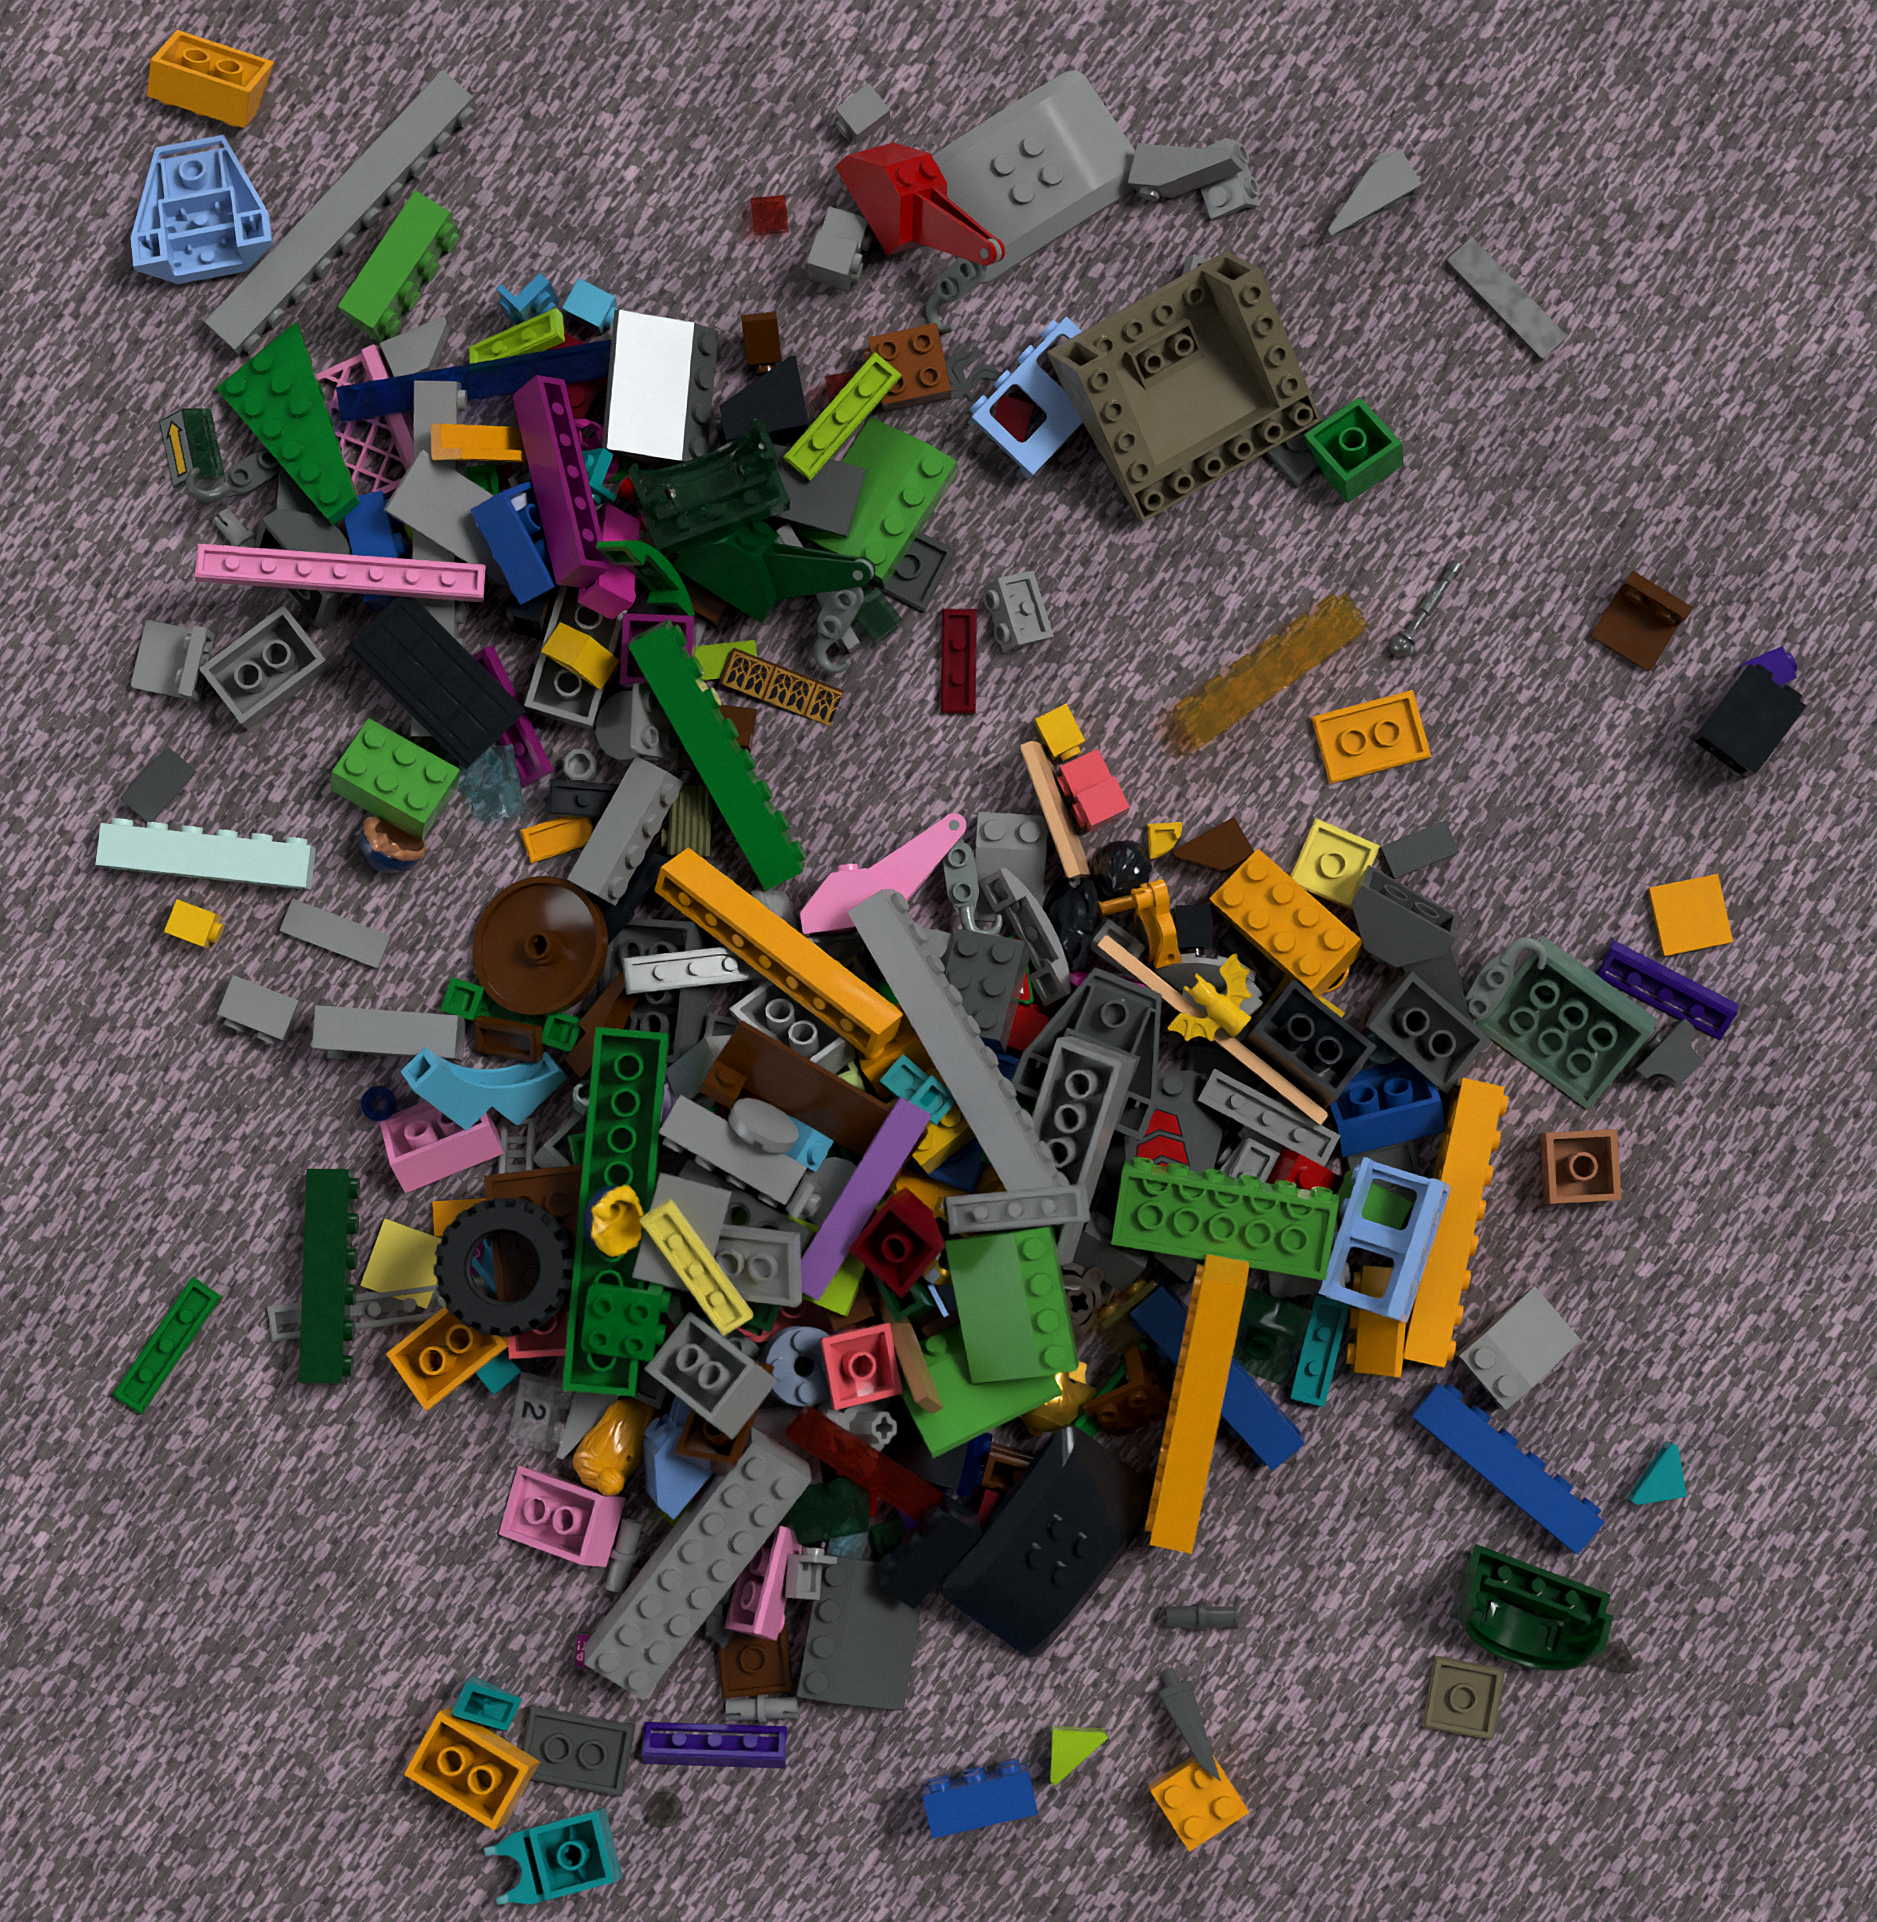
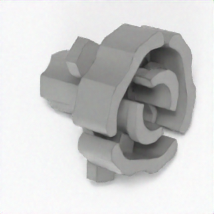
[813,1397,897,1474]

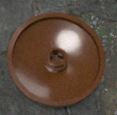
[473,876,608,1017]

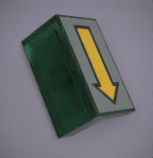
[159,408,225,488]

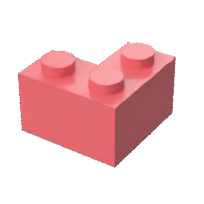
[1056,749,1130,833]

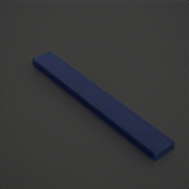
[336,339,612,423]

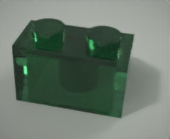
[1232,1286,1312,1386]
[788,1476,872,1545]

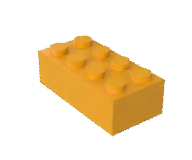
[1209,848,1365,999]

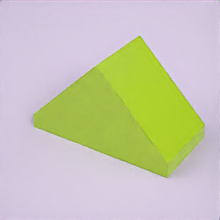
[1049,1726,1108,1786]

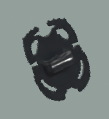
[1043,877,1098,974]

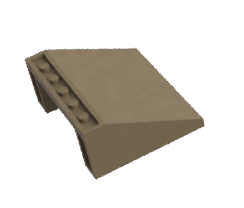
[1047,251,1321,522]

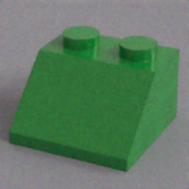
[1303,397,1404,503]

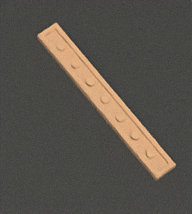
[1097,935,1328,1125]

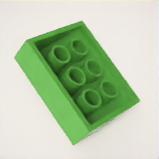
[796,416,959,587]
[945,1225,1079,1383]
[896,1323,1063,1458]

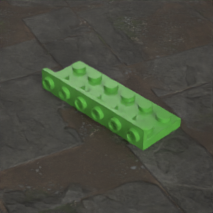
[1111,1157,1339,1280]

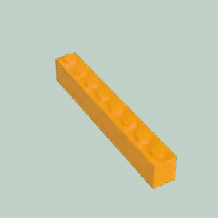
[654,847,904,1058]

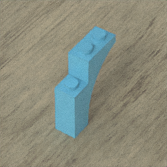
[401,1047,568,1131]

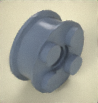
[759,1326,830,1407]

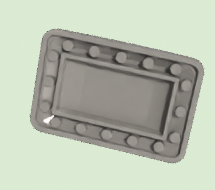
[932,71,1135,283]

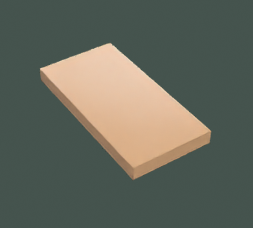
[1020,741,1092,879]

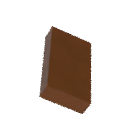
[474,1015,543,1063]

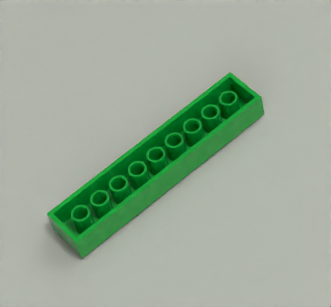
[562,1027,670,1397]

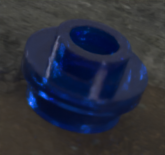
[361,1086,397,1121]

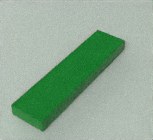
[112,1277,223,1415]

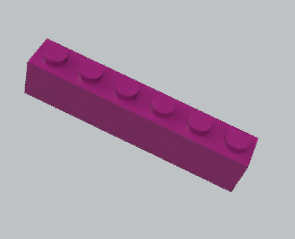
[512,375,610,588]

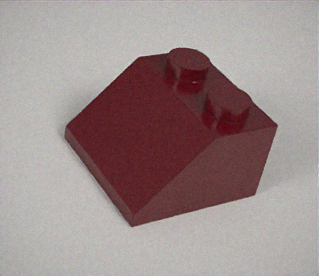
[848,1187,945,1298]

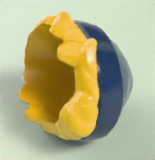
[583,1185,644,1257]

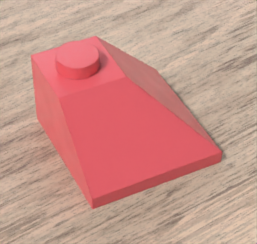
[819,1322,903,1410]

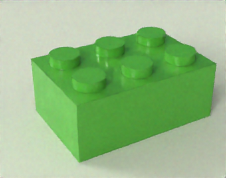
[330,718,460,841]

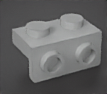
[1200,138,1260,220]

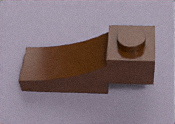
[565,971,642,1080]

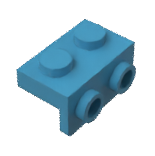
[496,273,559,325]

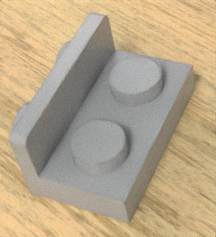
[983,571,1054,653]

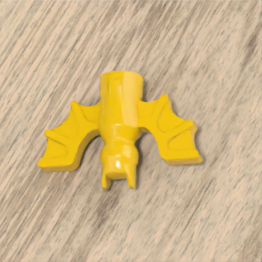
[1168,953,1253,1041]

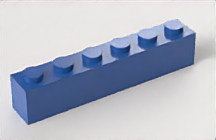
[1129,1279,1305,1471]
[1409,1382,1605,1555]

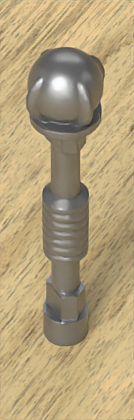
[1389,560,1463,658]

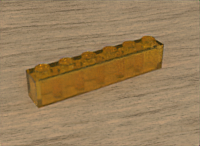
[1172,592,1369,752]

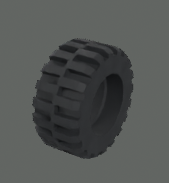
[433,1198,575,1337]

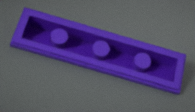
[1596,940,1739,1040]
[642,1722,787,1769]

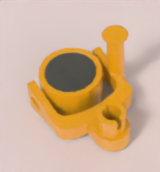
[1097,879,1182,969]

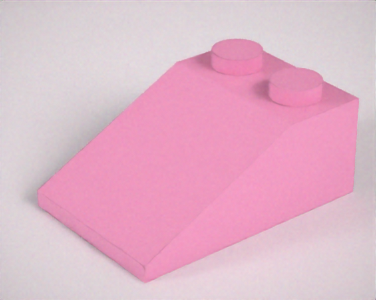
[498,1466,626,1567]

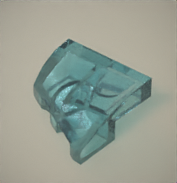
[443,744,525,821]

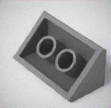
[1366,971,1490,1094]

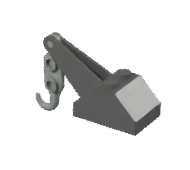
[1352,865,1547,1026]

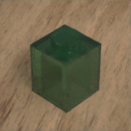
[854,587,903,646]

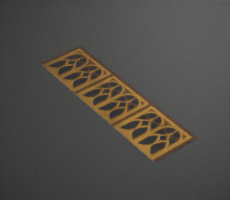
[720,647,844,726]

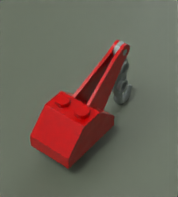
[835,142,1005,334]

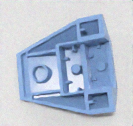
[130,135,273,284]

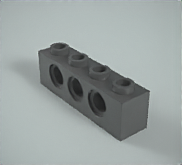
[678,1159,816,1257]

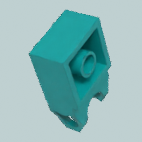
[484,1807,623,1905]

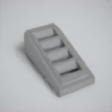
[498,1118,536,1174]

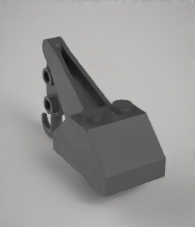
[186,448,351,630]

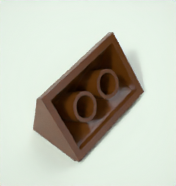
[674,1362,774,1477]

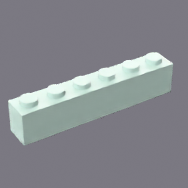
[95,818,316,890]

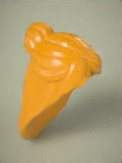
[573,1398,661,1496]

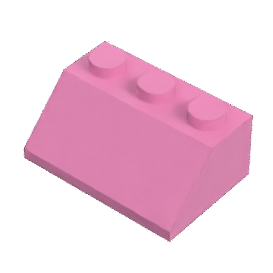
[379,1101,504,1194]
[724,1526,803,1641]

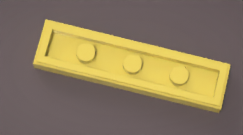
[640,1198,753,1337]

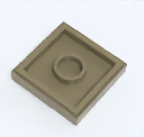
[1422,1655,1505,1740]

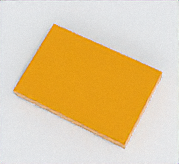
[1311,690,1431,785]

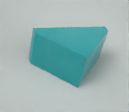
[1626,1441,1687,1505]
[451,1675,522,1731]

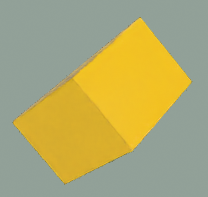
[541,622,620,691]

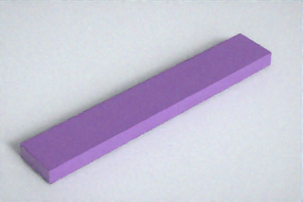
[801,1096,932,1301]

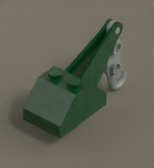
[673,517,876,674]

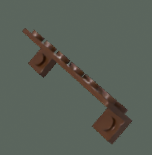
[699,1021,928,1200]

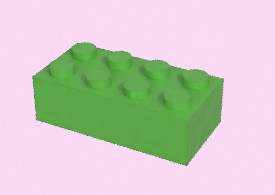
[338,190,459,343]

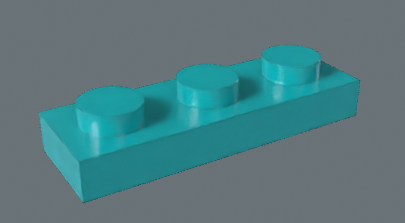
[1289,1295,1349,1407]

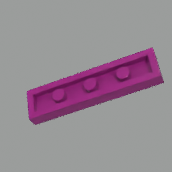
[473,646,554,788]

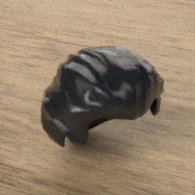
[1091,840,1152,901]

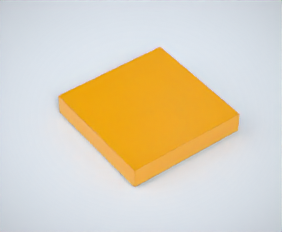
[1647,874,1733,957]

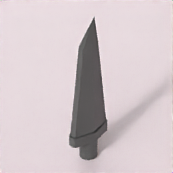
[1157,1668,1220,1781]

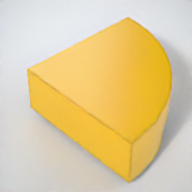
[1147,822,1182,860]

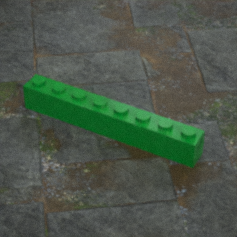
[628,619,807,891]

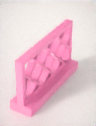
[315,344,414,496]

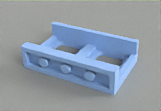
[967,316,1083,480]
[1317,1157,1451,1324]

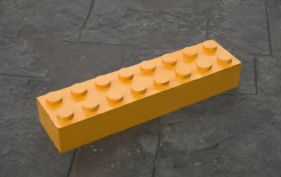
[1403,1078,1508,1368]
[1145,1254,1249,1554]

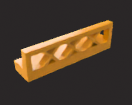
[431,424,528,463]

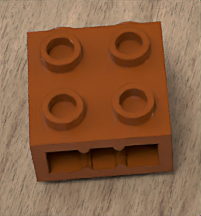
[863,323,951,412]

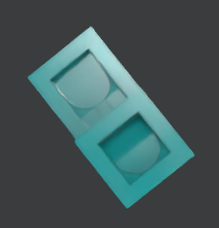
[878,1054,956,1126]

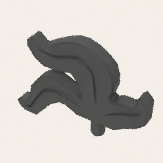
[944,345,1006,402]

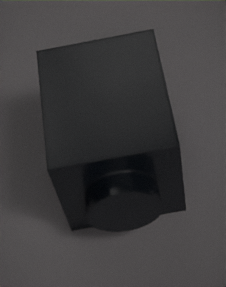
[1174,904,1212,956]

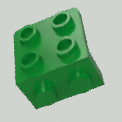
[581,1282,671,1362]

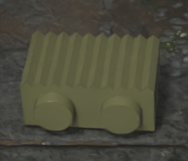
[661,785,714,859]

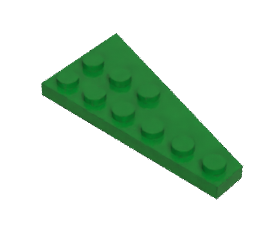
[216,322,360,526]

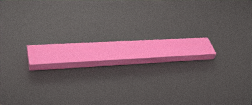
[195,544,486,602]

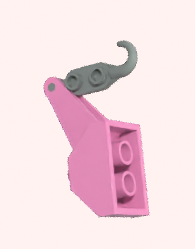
[800,813,1002,937]

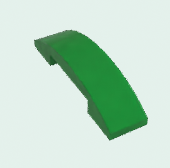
[596,540,695,616]
[440,977,582,1053]

